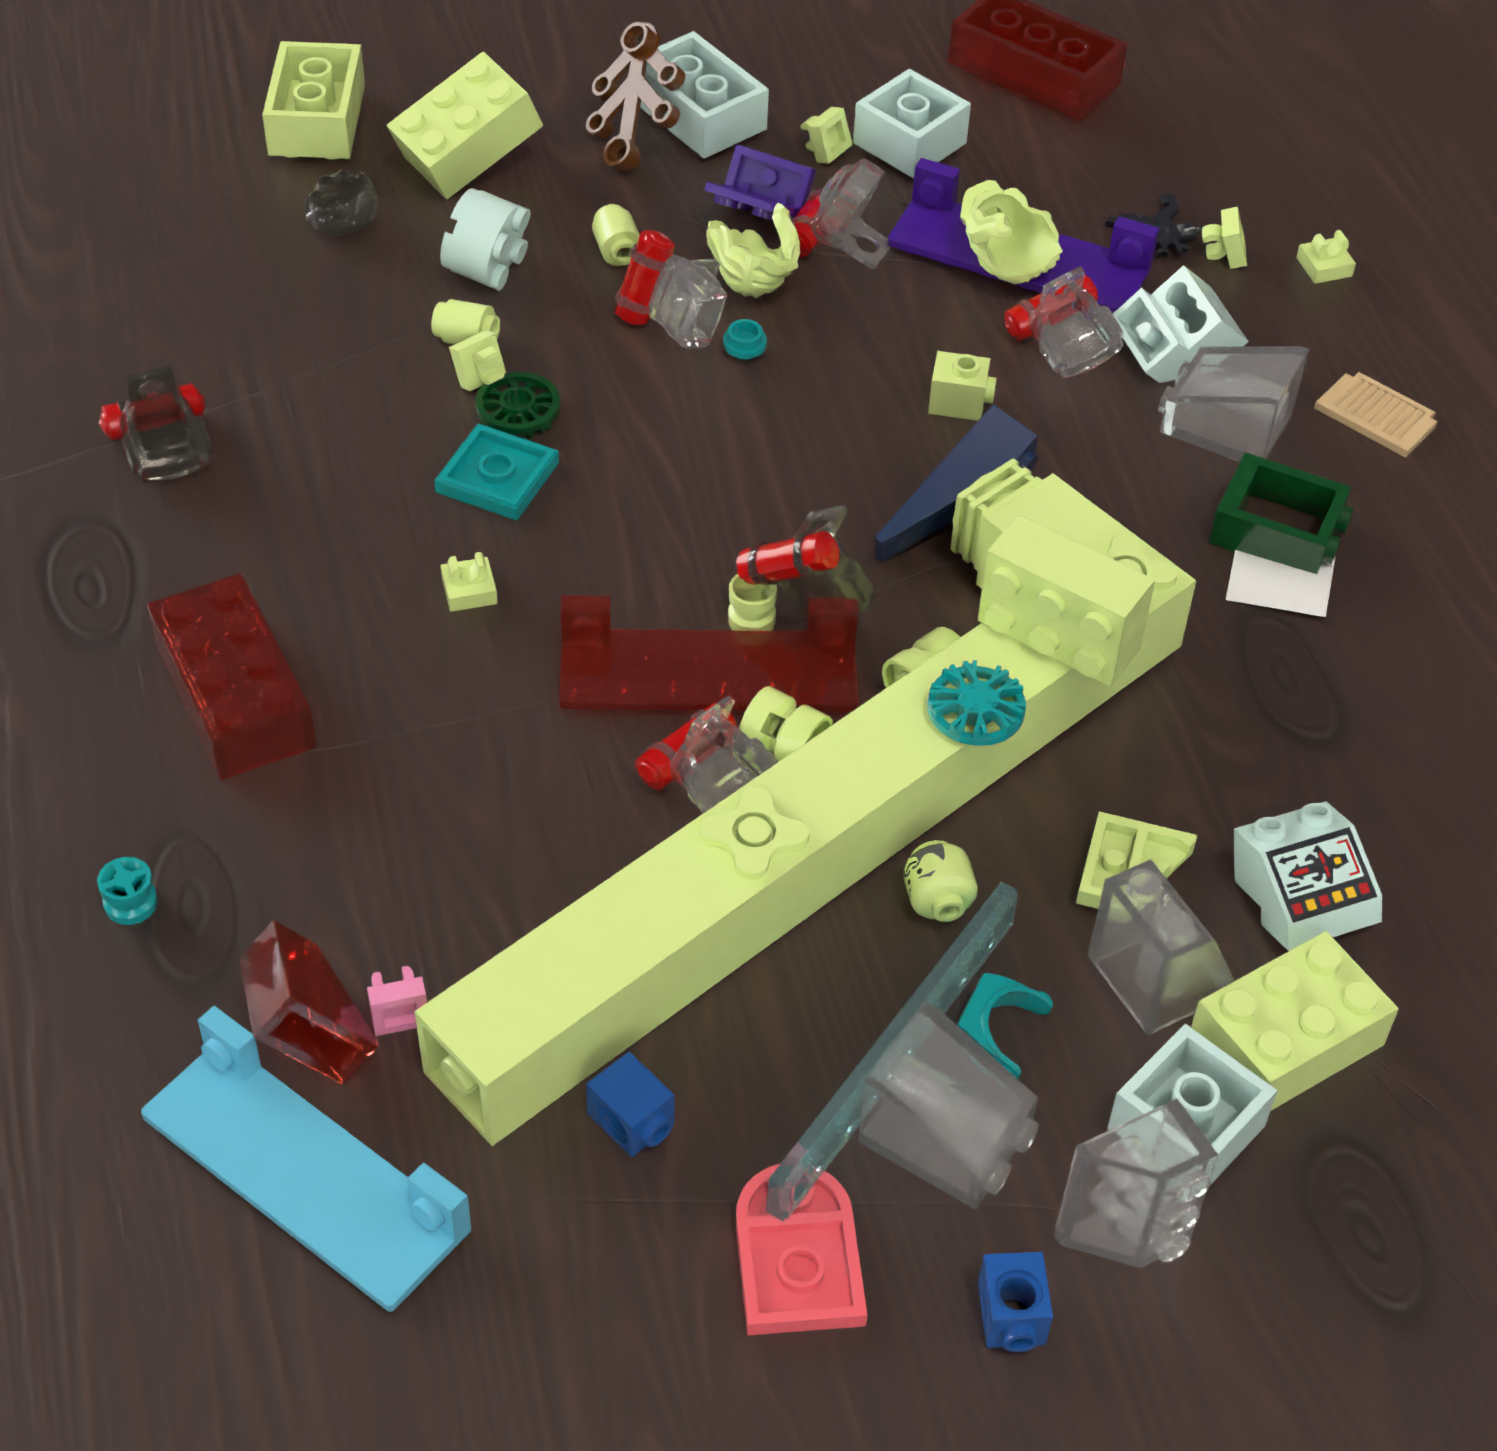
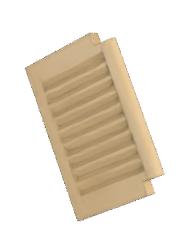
[1314,372,1437,458]

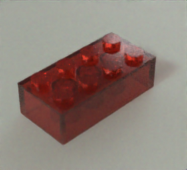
[948,0,1128,120]
[147,573,317,781]

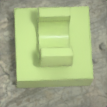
[800,107,853,164]
[1202,207,1247,269]
[1296,230,1356,284]
[449,330,506,391]
[440,552,497,612]

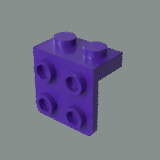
[704,144,817,221]

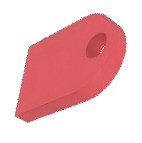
[736,1162,867,1336]

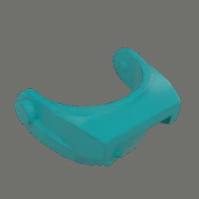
[954,973,1053,1083]

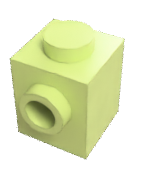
[928,351,997,421]

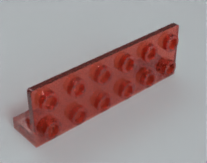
[559,595,858,712]

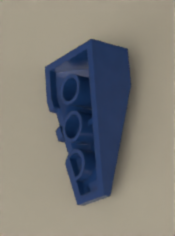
[874,404,1038,563]

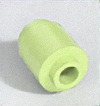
[592,204,640,266]
[431,299,500,344]

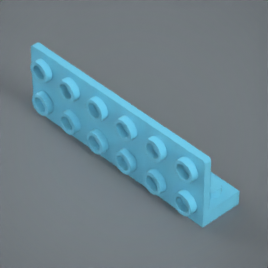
[141,1006,472,1312]

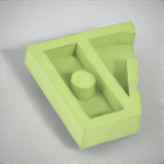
[1076,811,1197,916]

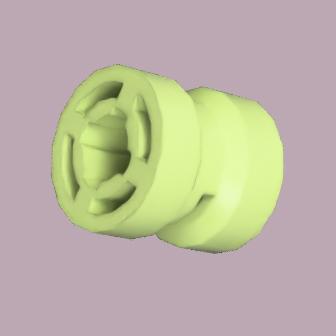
[728,574,777,638]

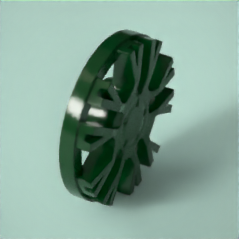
[475,372,560,439]

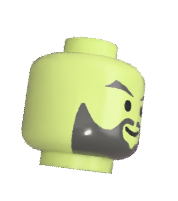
[903,840,978,922]

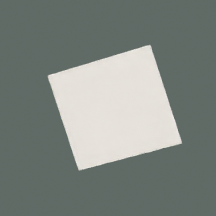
[1226,550,1335,617]

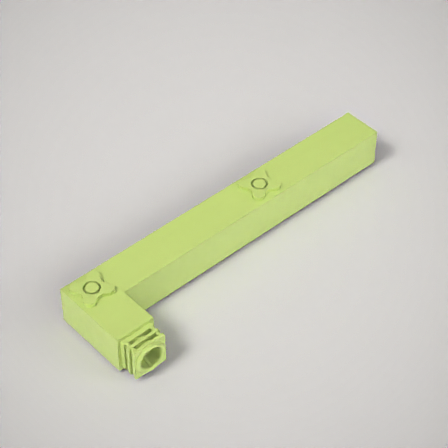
[415,458,1196,1146]

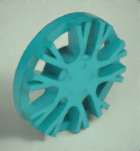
[927,660,1026,746]

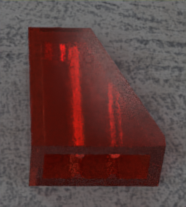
[239,920,378,1085]

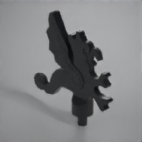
[1105,193,1205,258]

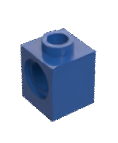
[586,1052,675,1157]
[978,1252,1053,1352]

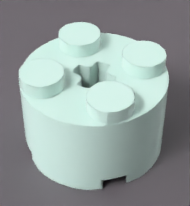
[440,188,531,291]

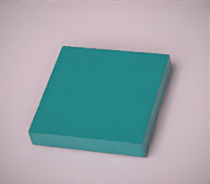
[434,424,559,521]

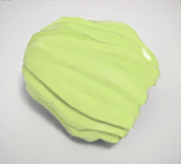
[960,180,1063,284]
[706,203,800,298]

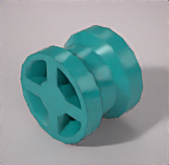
[97,857,158,925]

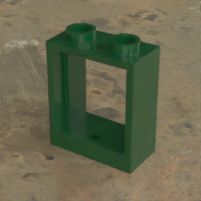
[1209,452,1354,574]

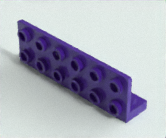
[888,158,1159,314]

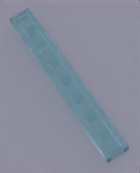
[766,882,1018,1221]

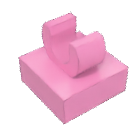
[367,966,427,1036]

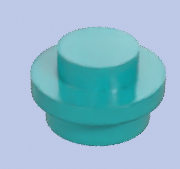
[723,319,767,359]

